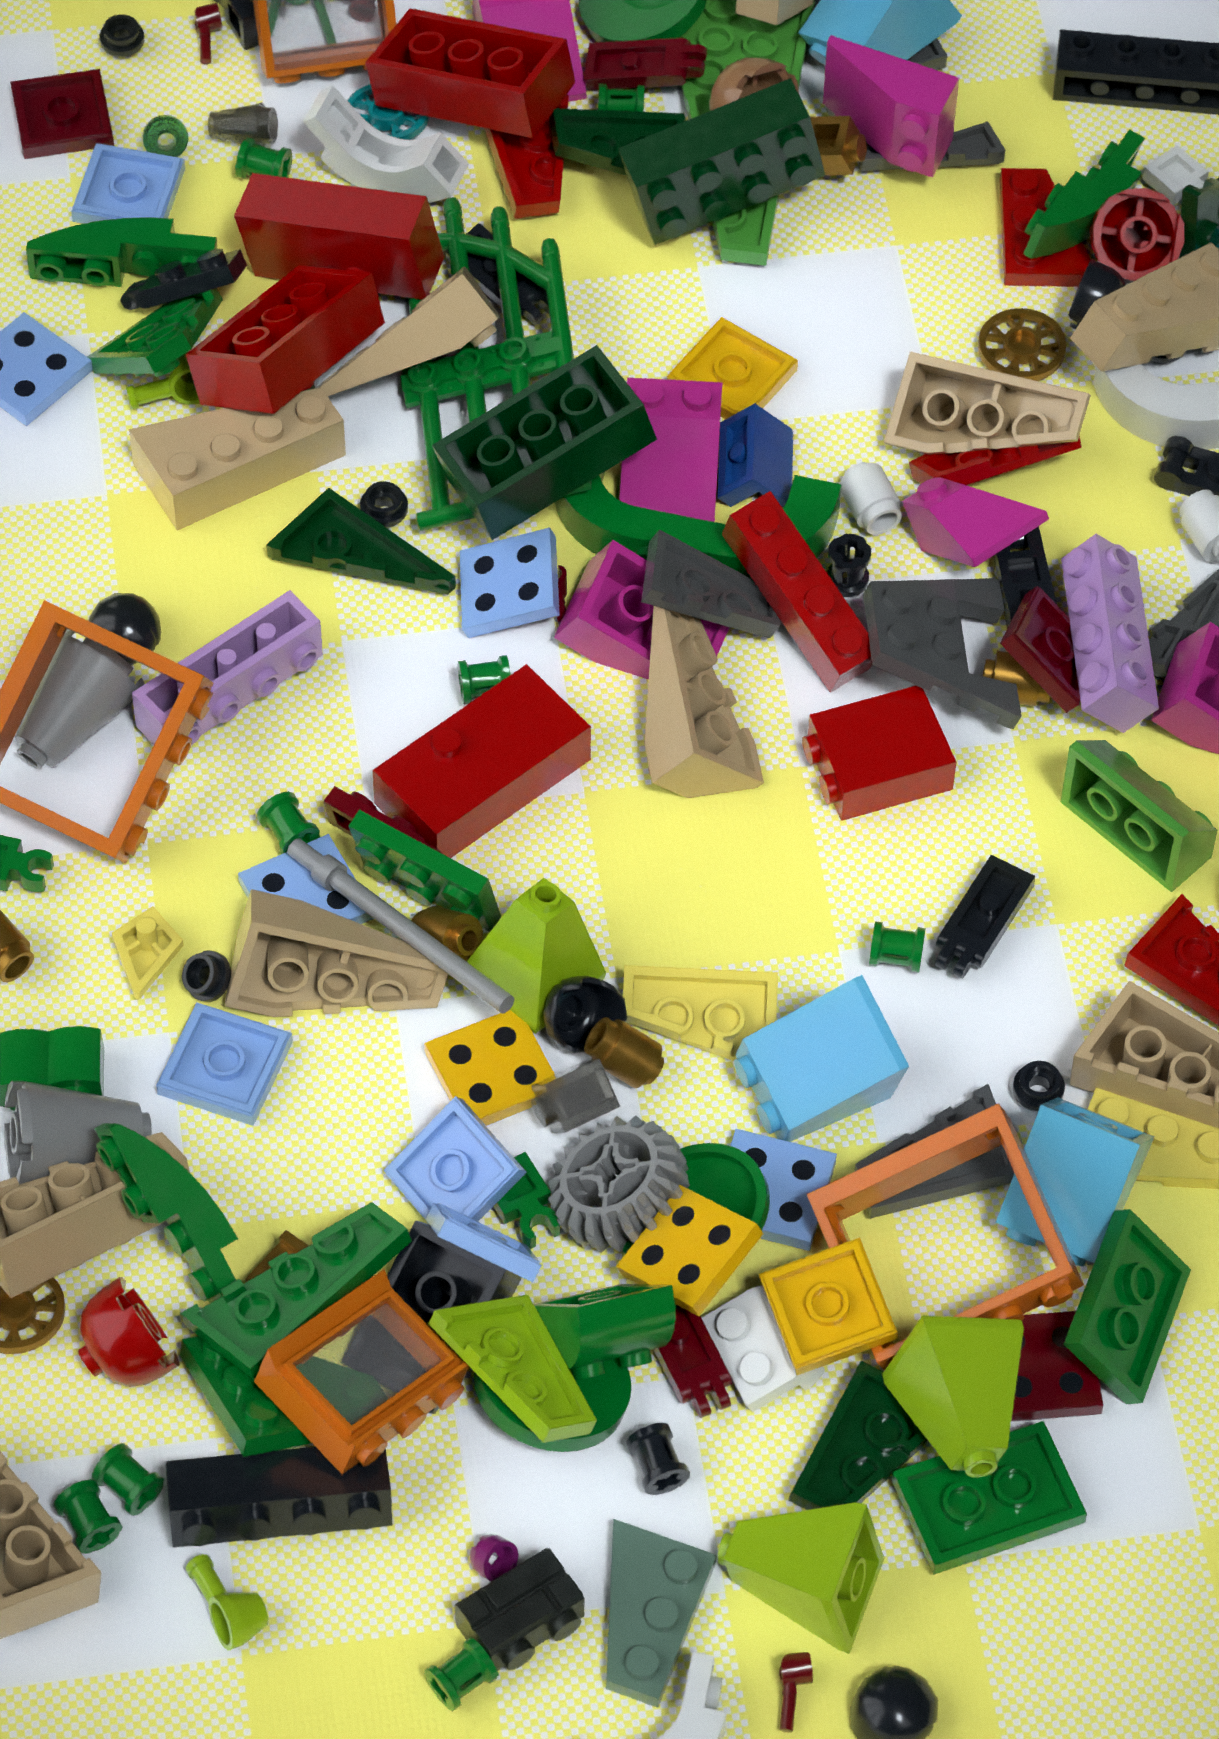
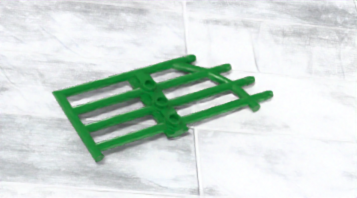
[401,197,592,531]

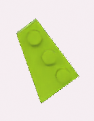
[428,1294,597,1443]

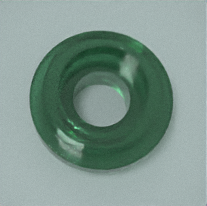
[142,115,189,157]

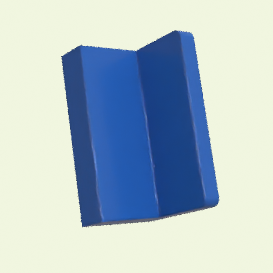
[718,403,793,507]

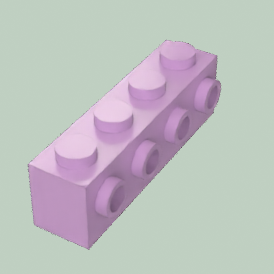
[1061,534,1159,733]
[132,590,323,746]

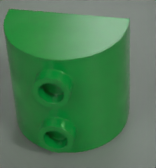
[534,1284,676,1379]

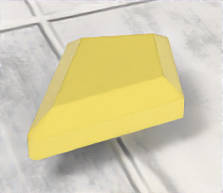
[112,906,184,999]

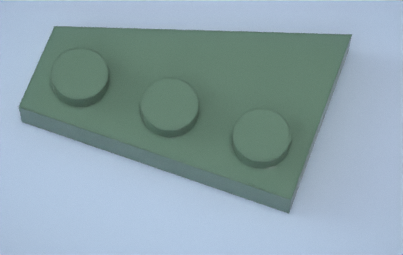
[606,1518,717,1708]

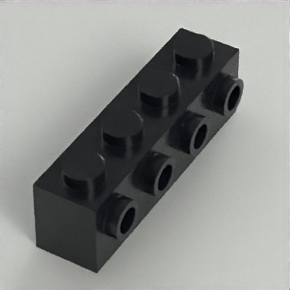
[1053,29,1219,115]
[165,1447,393,1548]

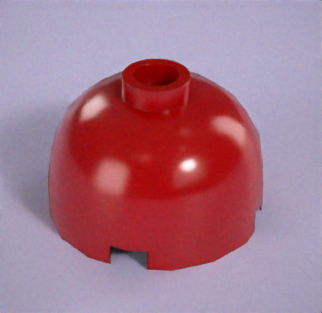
[1090,188,1185,281]
[78,1277,180,1387]

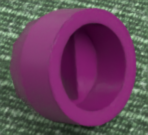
[470,1534,519,1582]

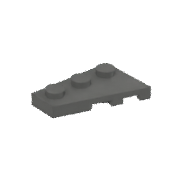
[641,529,781,638]
[855,1084,1014,1219]

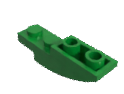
[1023,129,1145,259]
[26,217,218,287]
[94,1123,238,1303]

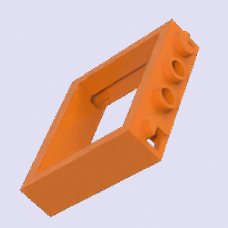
[0,600,214,864]
[807,1103,1084,1371]

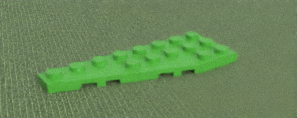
[679,0,815,266]

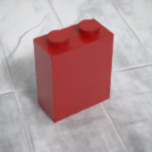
[802,685,957,821]

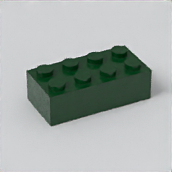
[618,78,825,245]
[432,345,657,540]

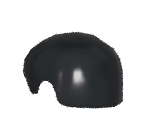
[1068,259,1125,329]
[88,593,161,665]
[543,976,628,1053]
[850,1665,938,1739]

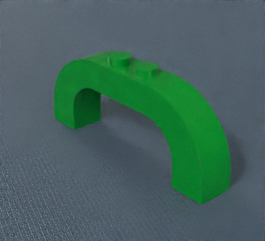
[554,472,842,579]

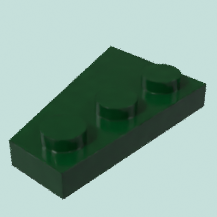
[549,108,686,176]
[788,1361,929,1510]

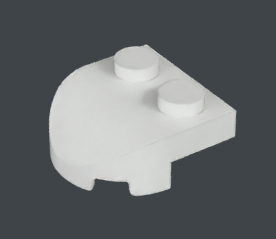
[702,1285,825,1412]

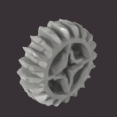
[547,1116,690,1253]

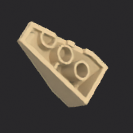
[316,266,499,396]
[884,351,1091,455]
[644,606,764,798]
[225,889,448,1017]

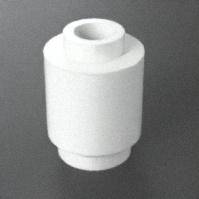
[840,462,902,535]
[1179,490,1219,562]

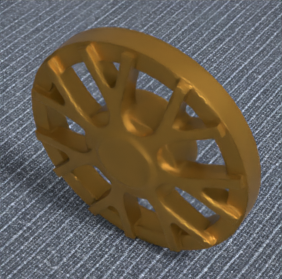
[978,308,1066,381]
[0,1277,66,1354]

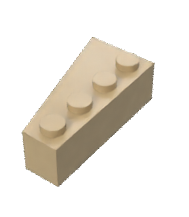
[0,1132,190,1298]

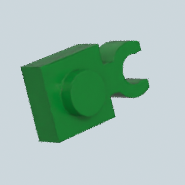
[0,835,54,892]
[493,1151,560,1249]

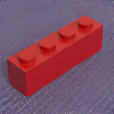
[722,491,872,693]

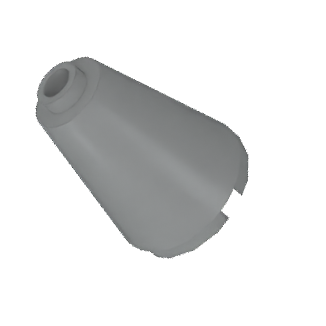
[15,629,145,769]
[4,1081,152,1184]

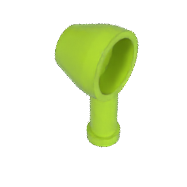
[126,351,200,410]
[186,1554,268,1651]

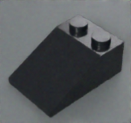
[341,1220,522,1414]

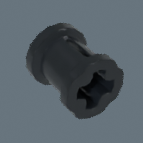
[827,534,872,597]
[626,1422,690,1495]

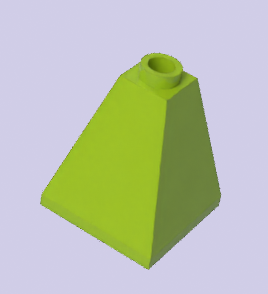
[467,878,606,1034]
[882,1315,1024,1477]
[718,1502,884,1654]

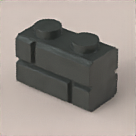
[455,1547,585,1671]

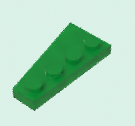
[180,1202,412,1381]

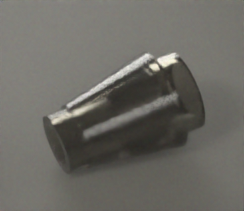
[208,103,278,146]

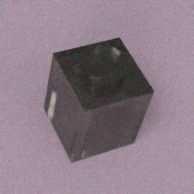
[531,1059,621,1133]

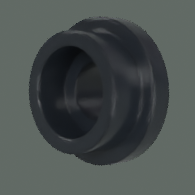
[99,14,145,57]
[360,481,408,527]
[182,950,231,1002]
[1013,1061,1065,1111]

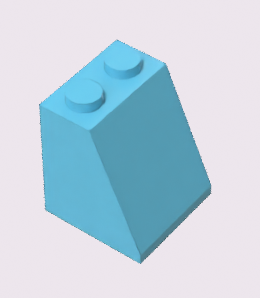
[799,0,962,65]
[734,975,909,1142]
[995,1097,1155,1267]

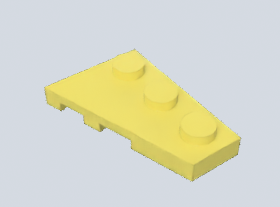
[623,965,778,1061]
[1088,1088,1219,1189]

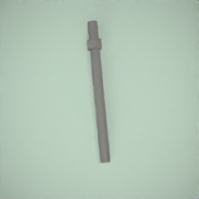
[287,838,514,1014]

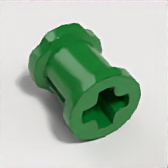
[598,84,645,112]
[235,137,293,179]
[457,655,511,704]
[257,791,320,854]
[869,921,926,973]
[91,1443,165,1516]
[53,1479,123,1554]
[424,1637,499,1711]

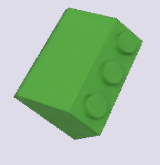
[1060,740,1218,893]

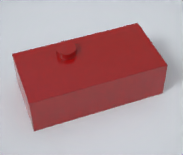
[365,8,576,138]
[234,173,444,300]
[186,265,385,414]
[372,664,591,858]

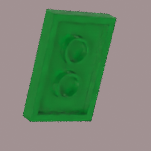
[349,810,501,932]
[1064,1209,1191,1404]
[892,1420,1087,1575]

